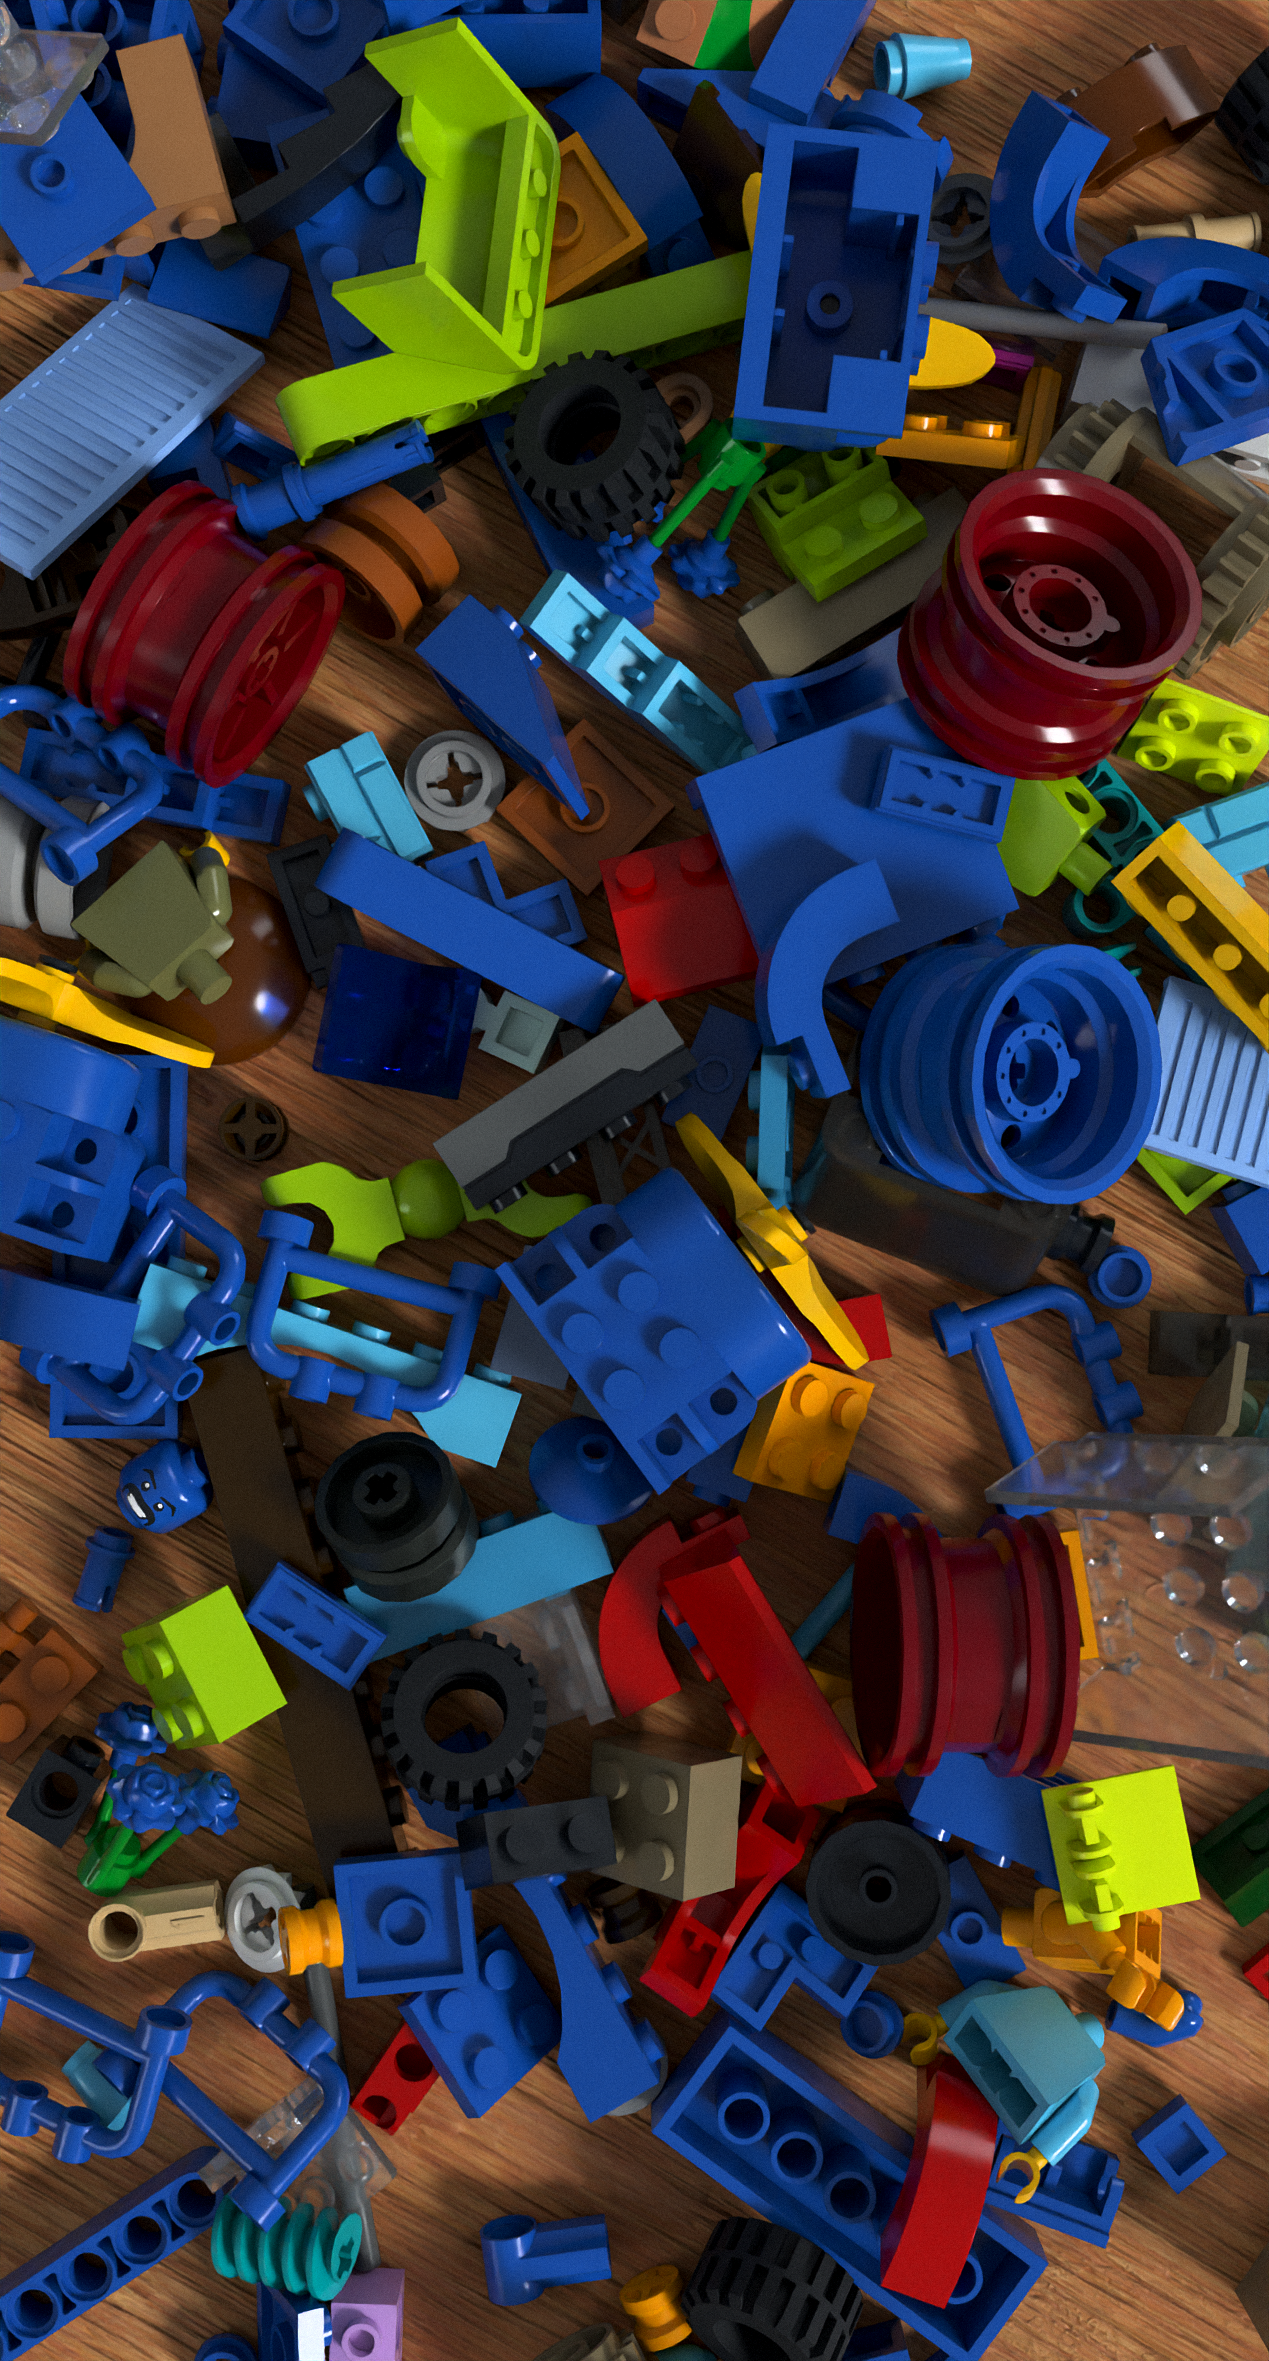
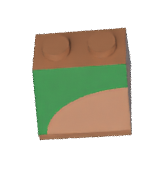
[635,0,795,71]

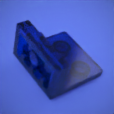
[312,943,482,1100]

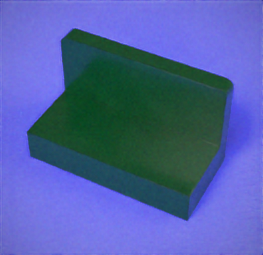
[1191,1787,1269,1927]

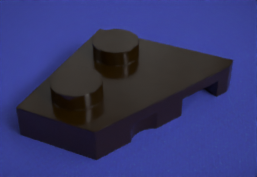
[671,80,763,252]

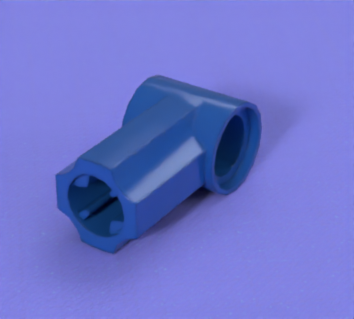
[479,2214,612,2306]

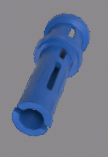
[231,419,434,543]

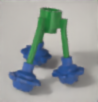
[596,417,767,604]
[76,1701,240,1897]

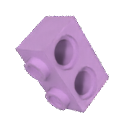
[329,2267,405,2361]

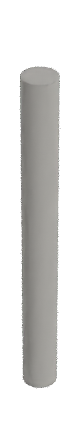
[918,297,1168,350]

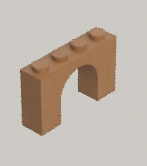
[0,33,237,292]

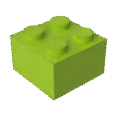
[121,1585,287,1750]

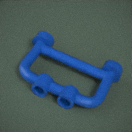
[0,684,164,886]
[19,1165,246,1425]
[245,1210,502,1421]
[929,1283,1143,1520]
[0,1931,193,2164]
[92,1970,350,2234]

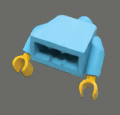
[901,1979,1106,2204]

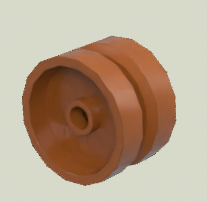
[294,482,459,648]

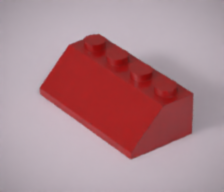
[598,833,759,1008]
[656,1528,877,1807]

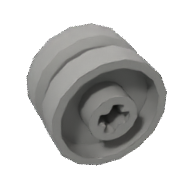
[0,788,114,942]

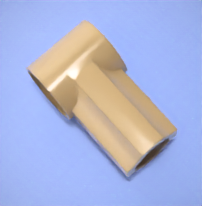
[88,1879,225,1962]

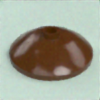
[124,877,311,1066]

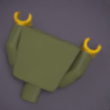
[65,830,234,1005]

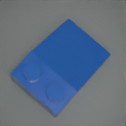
[415,594,590,821]

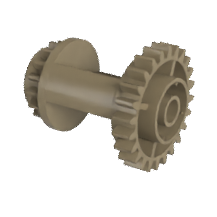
[1033,398,1269,681]

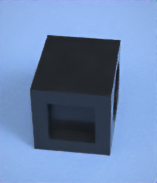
[6,1734,112,1849]

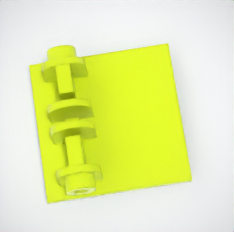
[1117,678,1269,797]
[1041,1764,1201,1932]

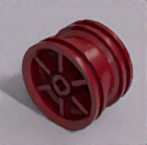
[897,468,1202,781]
[63,480,346,789]
[850,1512,1080,1778]

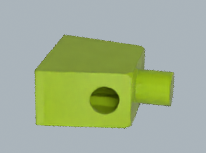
[996,776,1114,897]

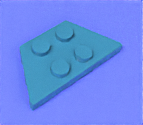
[746,1041,796,1210]

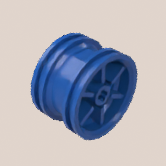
[859,944,1162,1204]

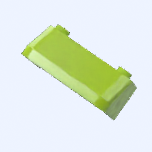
[331,17,561,375]

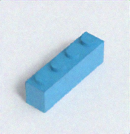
[343,1499,615,1663]

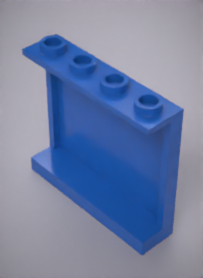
[685,697,1020,1000]

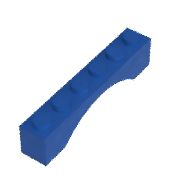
[396,1722,665,2123]

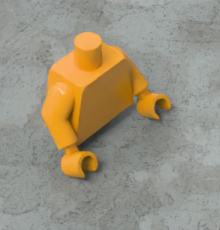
[1001,1888,1184,2032]

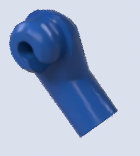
[1105,1989,1204,2048]

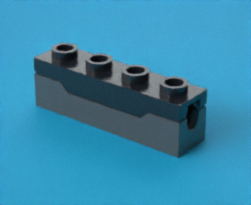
[432,999,699,1215]

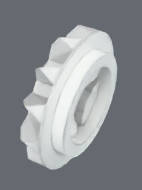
[224,1864,306,1973]

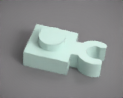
[444,983,566,1075]

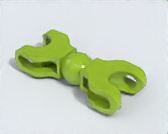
[260,1159,593,1300]

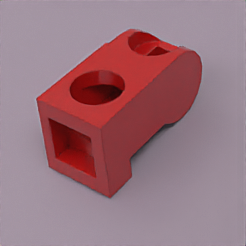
[348,2016,440,2136]

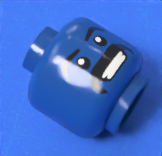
[116,1439,213,1534]

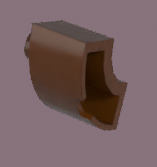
[1055,43,1221,199]

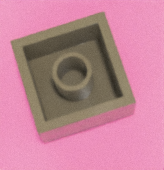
[589,1730,742,1902]

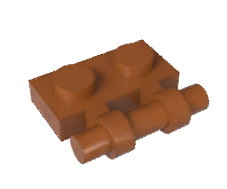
[0,1596,104,1765]

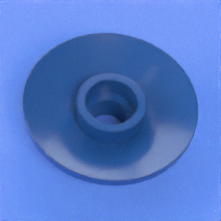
[528,1416,654,1525]

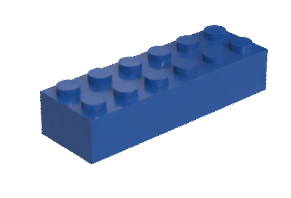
[651,2007,1049,2361]

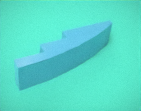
[518,569,753,774]

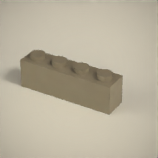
[735,485,968,681]

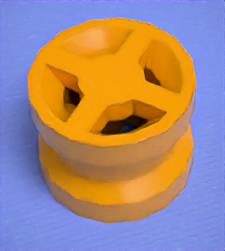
[278,1898,344,1976]
[619,2265,693,2352]

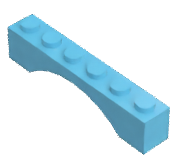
[132,1255,522,1468]

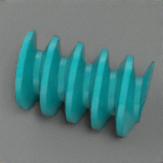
[211,2188,362,2301]

